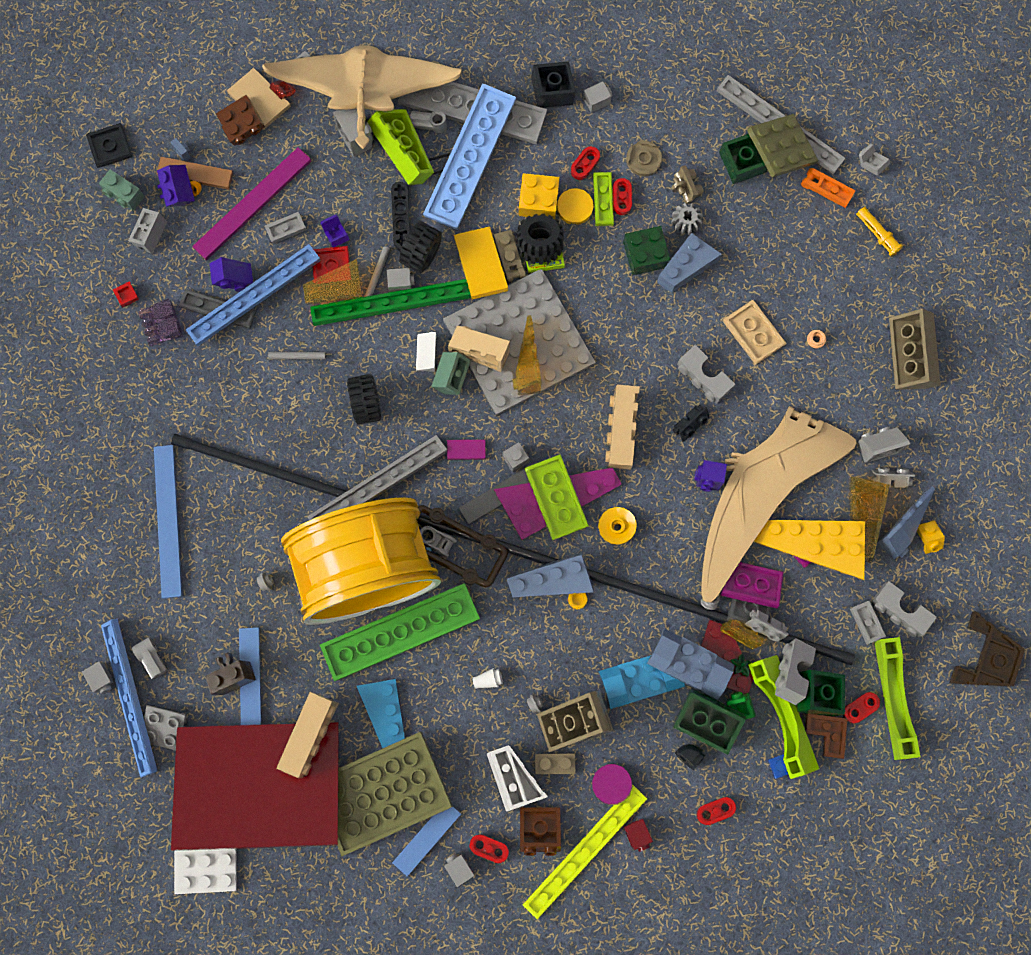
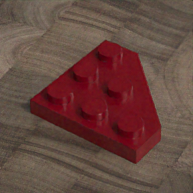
[701,620,753,694]

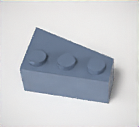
[657,233,722,293]

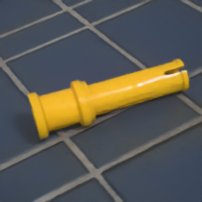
[856,207,903,257]

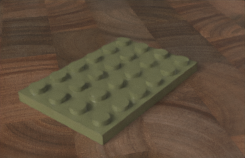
[337,731,453,856]

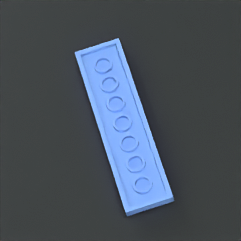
[423,83,516,230]

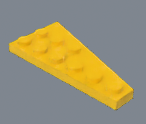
[754,520,865,581]

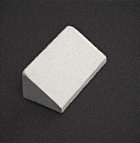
[416,332,436,372]

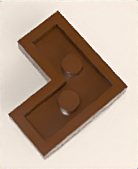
[805,714,847,759]

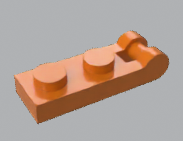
[801,168,855,208]

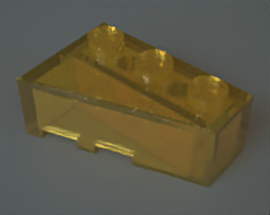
[303,259,363,305]

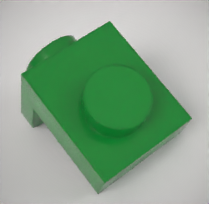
[726,692,756,719]

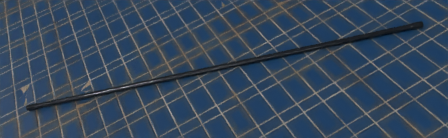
[171,434,855,666]

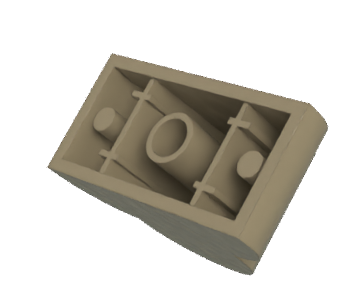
[537,691,614,752]

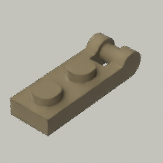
[493,230,526,282]

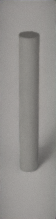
[364,247,390,297]
[268,352,326,359]

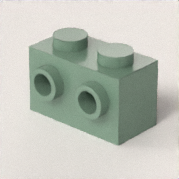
[99,169,144,211]
[431,352,471,395]

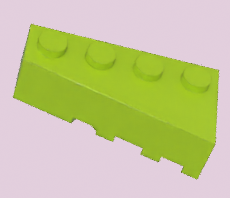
[367,109,434,185]

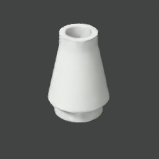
[473,668,503,689]

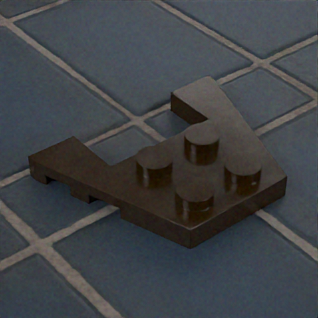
[949,611,1025,687]

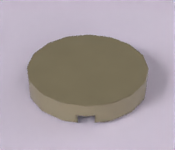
[626,141,662,176]

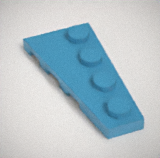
[357,679,405,748]

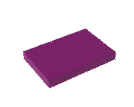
[720,562,784,609]

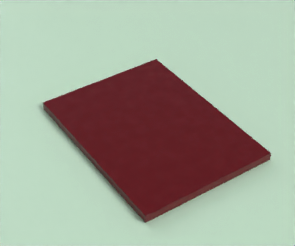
[171,722,339,851]

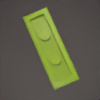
[593,172,614,226]

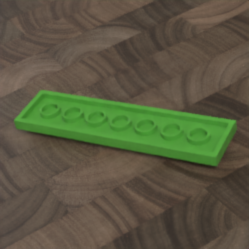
[320,583,480,682]

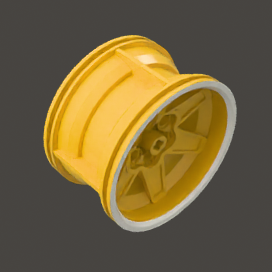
[281,498,441,625]

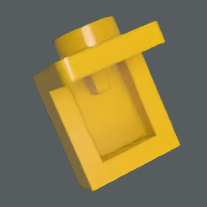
[917,520,945,554]

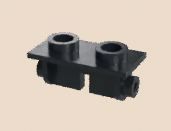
[672,405,710,442]

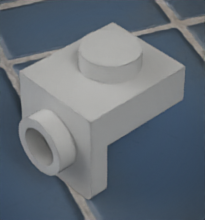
[859,144,890,176]

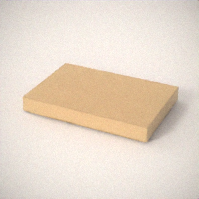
[227,68,291,129]
[723,300,786,365]

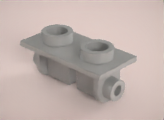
[872,467,915,488]
[745,610,788,642]

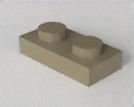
[535,753,575,775]

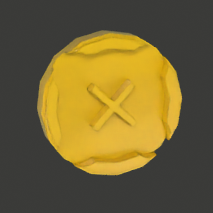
[557,188,594,225]

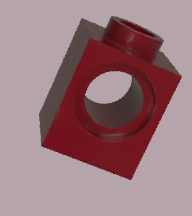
[623,819,653,852]

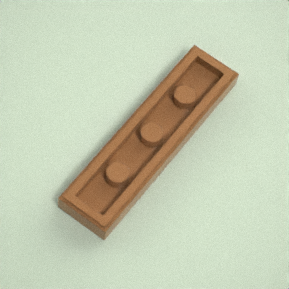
[156,157,233,190]

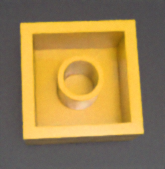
[519,173,559,219]

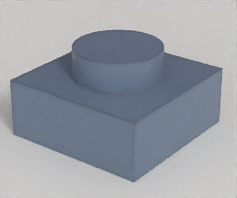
[170,138,191,162]

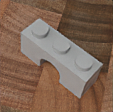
[677,345,735,404]
[871,581,937,637]
[775,638,816,705]

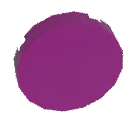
[592,764,632,805]

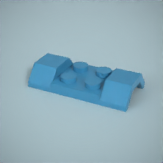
[599,655,685,709]

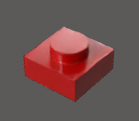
[113,281,139,308]

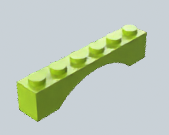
[874,637,920,760]
[749,655,819,779]

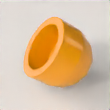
[190,180,202,197]

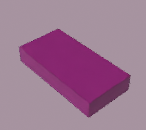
[447,440,486,460]

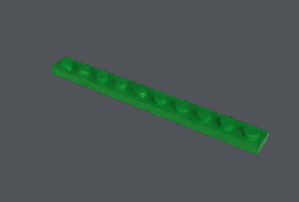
[310,279,471,326]

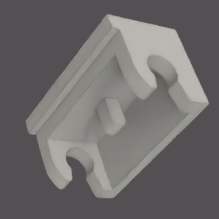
[128,208,167,254]

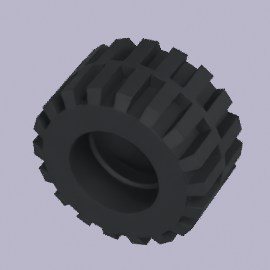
[517,214,564,265]
[399,221,442,273]
[347,374,382,425]

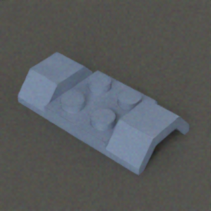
[647,628,734,700]

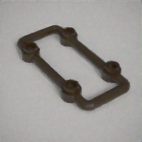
[417,505,508,588]

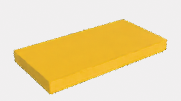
[454,226,508,300]

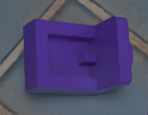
[320,214,350,248]

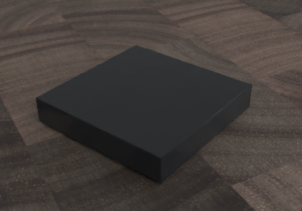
[86,123,132,168]

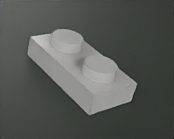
[265,212,306,244]
[850,601,886,645]

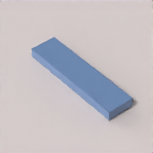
[392,807,461,876]

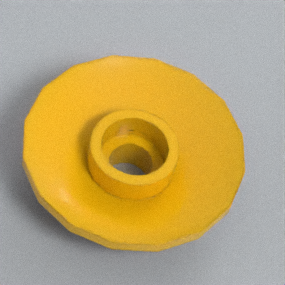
[598,507,637,545]

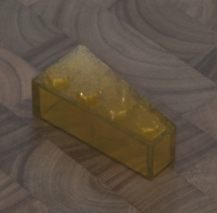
[849,476,890,563]

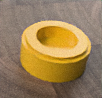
[568,593,588,610]

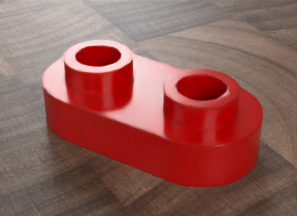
[571,146,600,180]
[613,178,632,215]
[843,692,880,724]
[696,797,736,825]
[470,834,509,863]

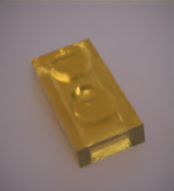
[720,619,764,650]

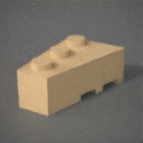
[448,326,510,372]

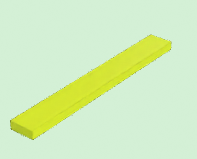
[522,785,647,919]

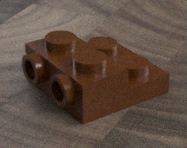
[216,95,265,146]
[520,807,561,856]

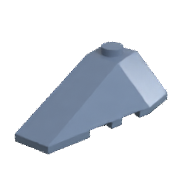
[877,486,935,559]

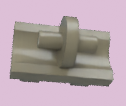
[671,165,704,204]

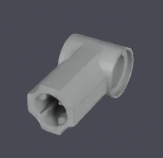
[410,110,447,133]
[132,637,168,679]

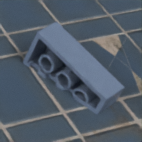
[507,553,594,597]

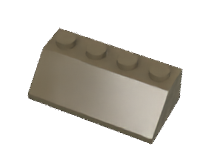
[889,308,941,390]

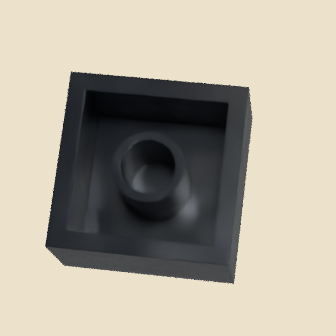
[531,61,576,108]

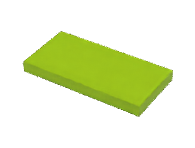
[524,454,589,540]

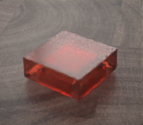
[269,80,296,100]

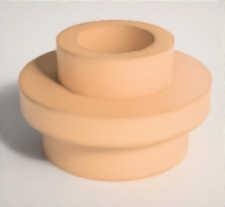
[807,330,826,348]

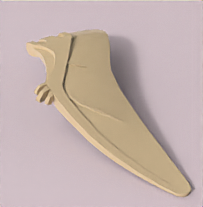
[701,406,856,603]

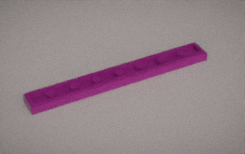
[192,147,311,261]

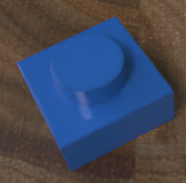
[768,754,788,779]

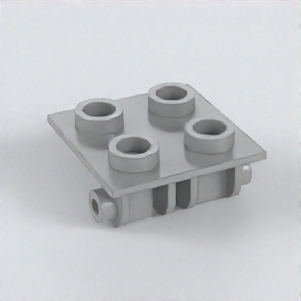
[144,705,188,750]

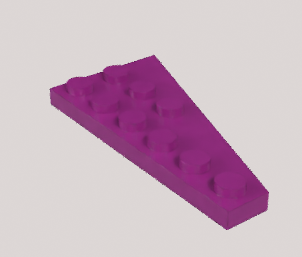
[494,468,621,540]

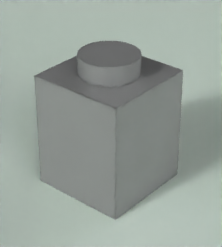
[583,82,612,113]
[387,268,415,292]
[502,442,529,473]
[82,661,115,694]
[444,853,475,887]

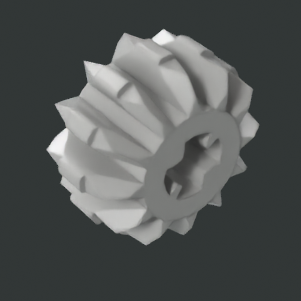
[671,203,703,235]

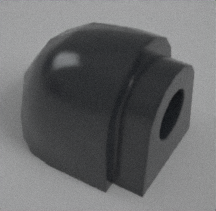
[675,744,705,771]

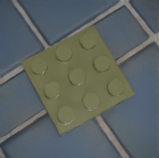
[747,114,819,178]

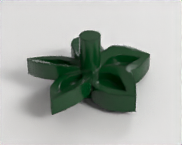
[730,654,752,677]

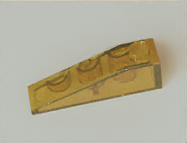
[512,315,541,395]

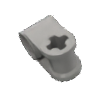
[420,526,457,558]

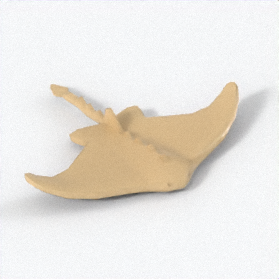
[262,45,462,149]

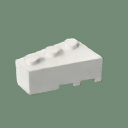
[487,745,548,812]

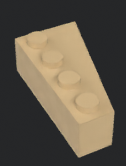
[605,385,640,470]
[276,692,339,778]

